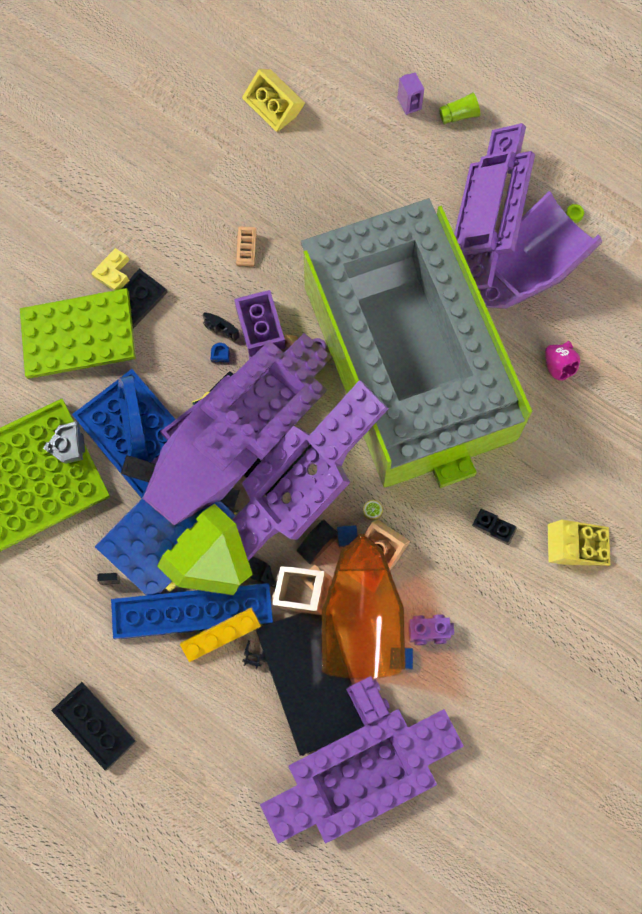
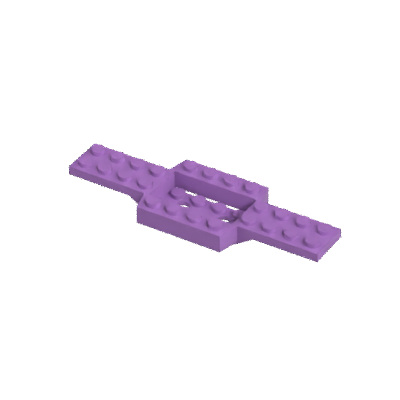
[232,380,389,561]

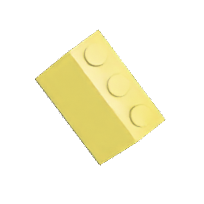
[242,69,305,132]

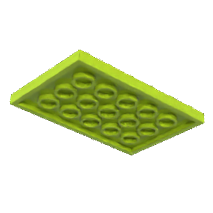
[20,288,136,379]

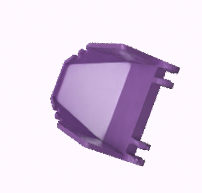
[143,375,258,525]

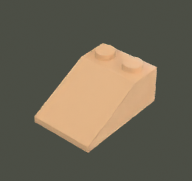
[343,520,410,593]

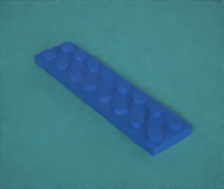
[111,583,273,640]

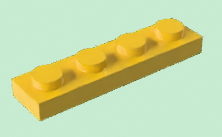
[180,607,261,662]

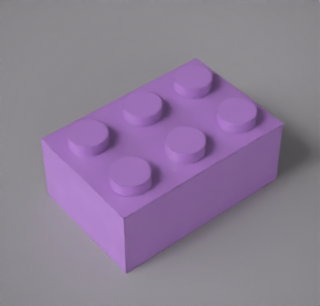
[234,290,285,357]

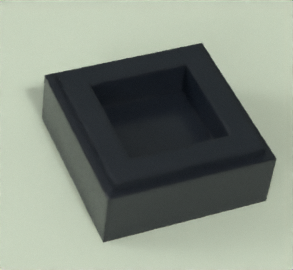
[97,573,120,585]

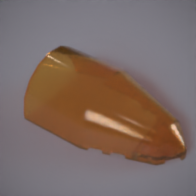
[322,534,406,679]

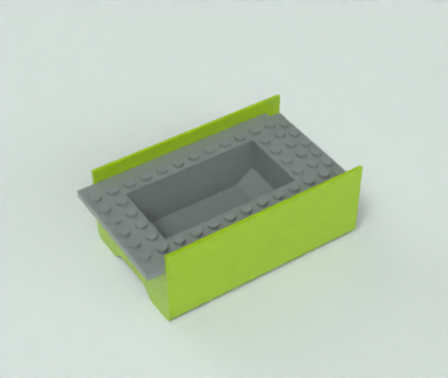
[301,198,533,488]

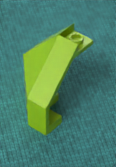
[157,503,253,595]

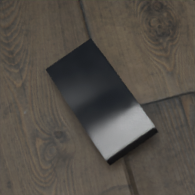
[202,312,240,342]
[472,508,517,545]

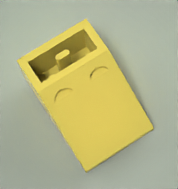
[548,519,610,566]

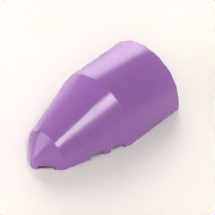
[481,191,602,309]

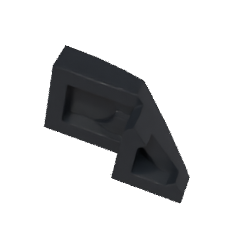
[248,557,277,588]

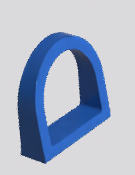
[117,375,149,460]

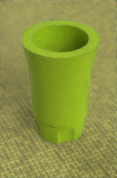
[439,92,480,124]

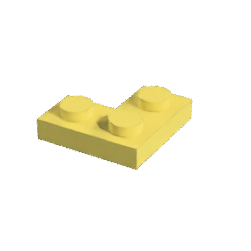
[91,248,130,291]

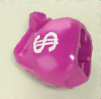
[545,340,580,381]

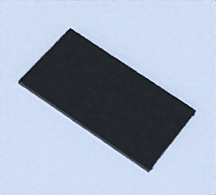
[255,610,364,756]

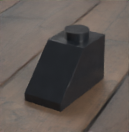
[296,519,338,564]

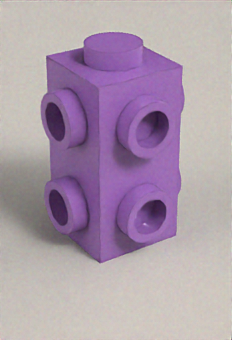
[408,615,454,645]

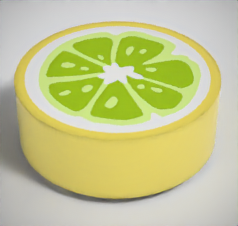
[363,500,383,521]

